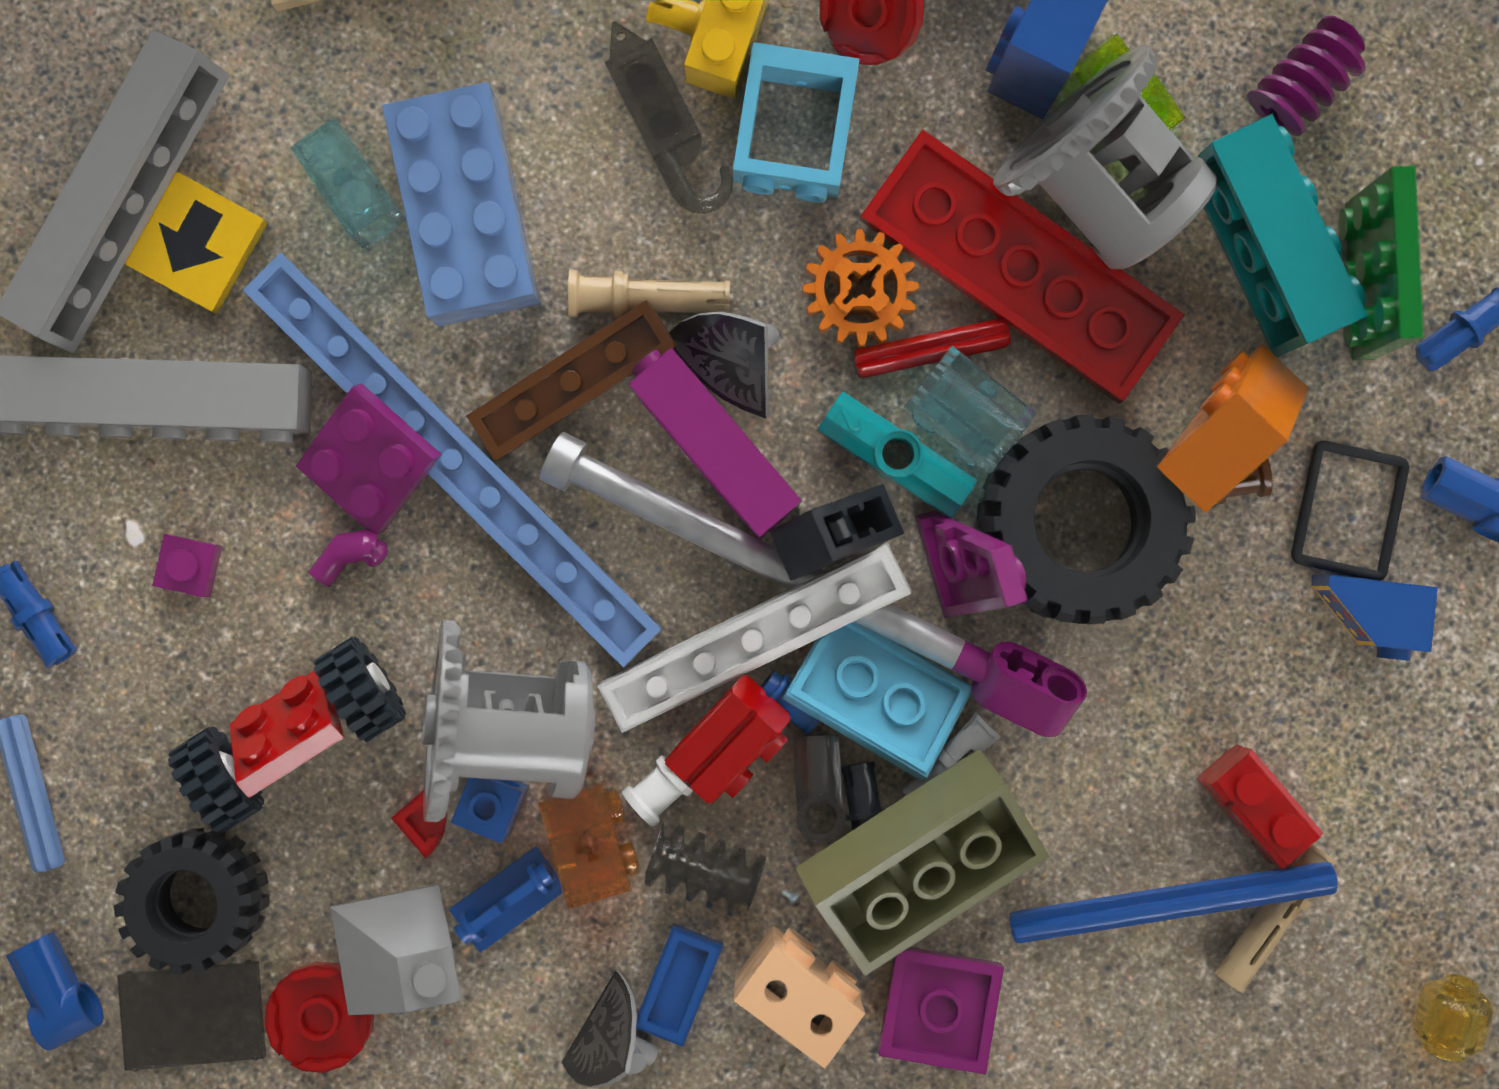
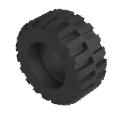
[976,414,1196,624]

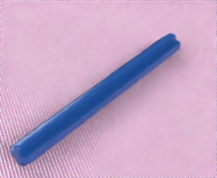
[1009,861,1338,943]

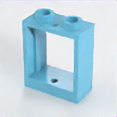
[733,42,860,203]

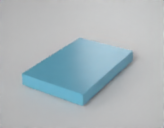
[782,622,972,781]

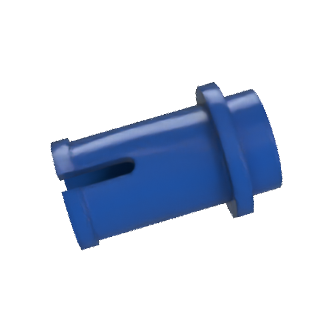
[760,671,819,735]

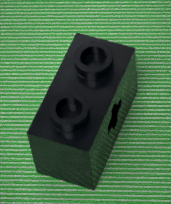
[769,484,905,581]

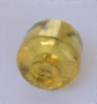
[1412,974,1494,1062]

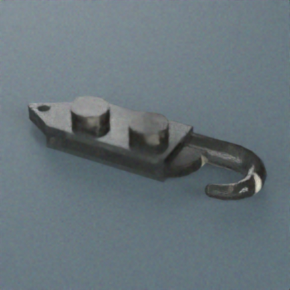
[604,21,733,214]

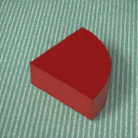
[391,790,447,859]

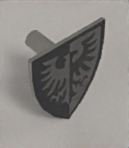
[669,312,780,419]
[562,970,658,1089]

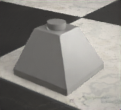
[330,884,461,1015]

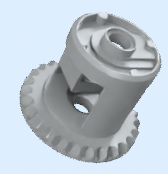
[993,45,1217,269]
[422,620,595,822]

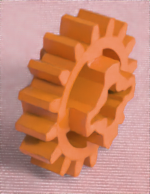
[802,229,919,348]

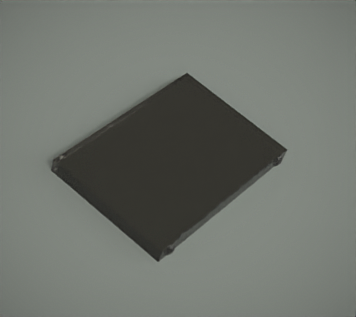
[117,960,267,1072]

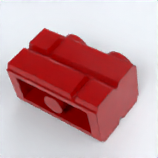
[664,674,791,804]
[1196,744,1324,869]

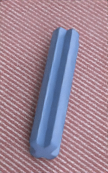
[0,715,65,873]

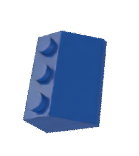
[985,0,1108,120]

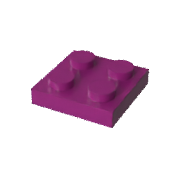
[296,384,442,535]
[877,947,1004,1075]

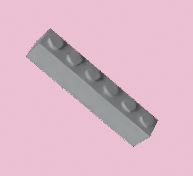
[0,30,230,354]
[0,355,312,443]

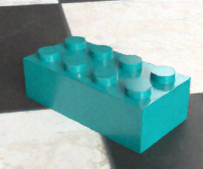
[1197,114,1368,358]

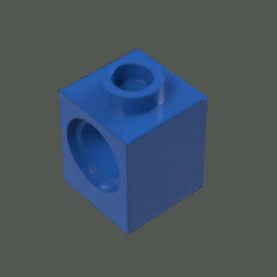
[450,777,530,843]

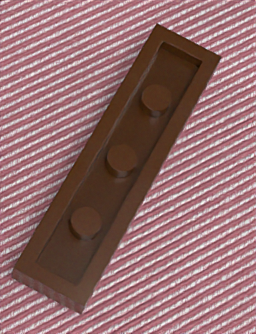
[466,300,678,461]

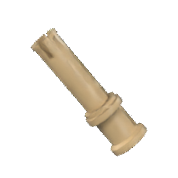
[568,269,730,319]

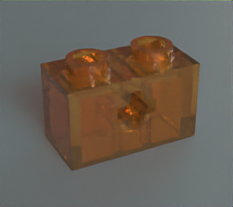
[538,780,640,909]

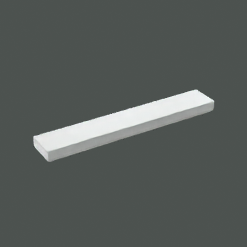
[597,542,911,733]

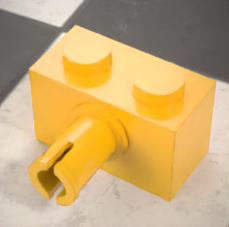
[646,0,770,100]

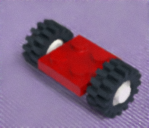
[168,636,406,833]

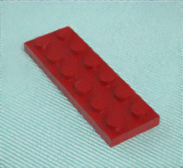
[859,129,1185,404]

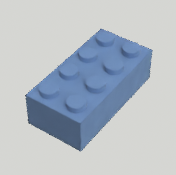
[382,82,541,327]

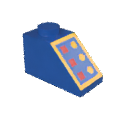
[1311,575,1438,661]

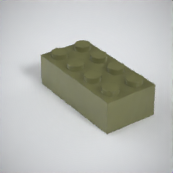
[796,748,1049,976]

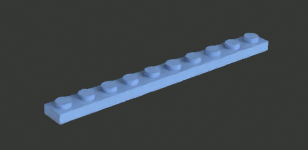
[243,252,662,668]

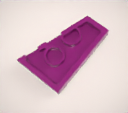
[915,511,1027,618]

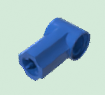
[1421,456,1499,543]
[6,931,104,1051]

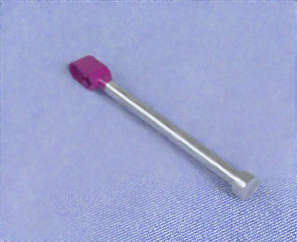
[540,432,1087,737]

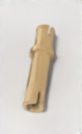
[1214,845,1337,993]

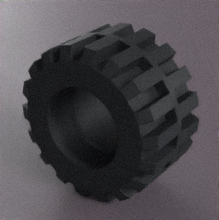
[114,827,270,975]

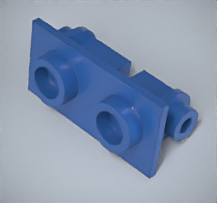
[449,846,567,953]

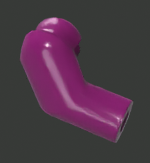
[308,529,388,587]

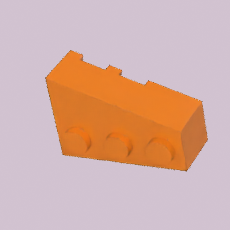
[1157,344,1309,513]

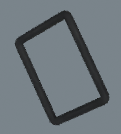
[1291,440,1409,581]

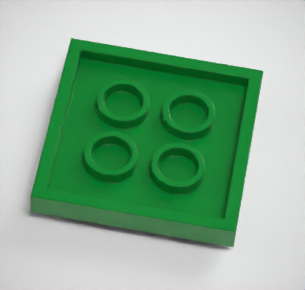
[1338,165,1424,361]

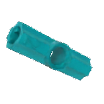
[817,391,977,519]

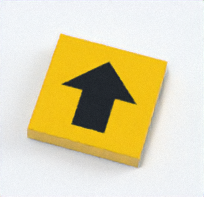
[125,171,268,314]

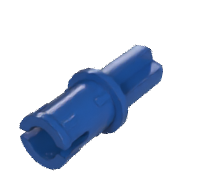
[1415,287,1499,371]

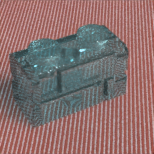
[290,118,406,249]
[904,346,1037,473]

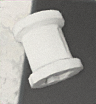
[622,755,693,827]

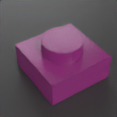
[152,534,222,597]

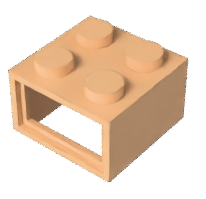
[734,926,865,1069]

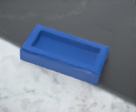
[636,923,723,1047]

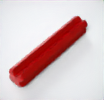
[853,318,1011,378]

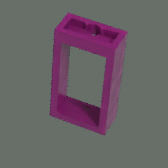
[629,348,802,540]

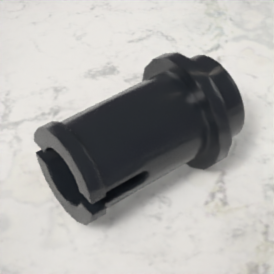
[841,761,886,831]

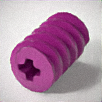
[1247,15,1366,137]

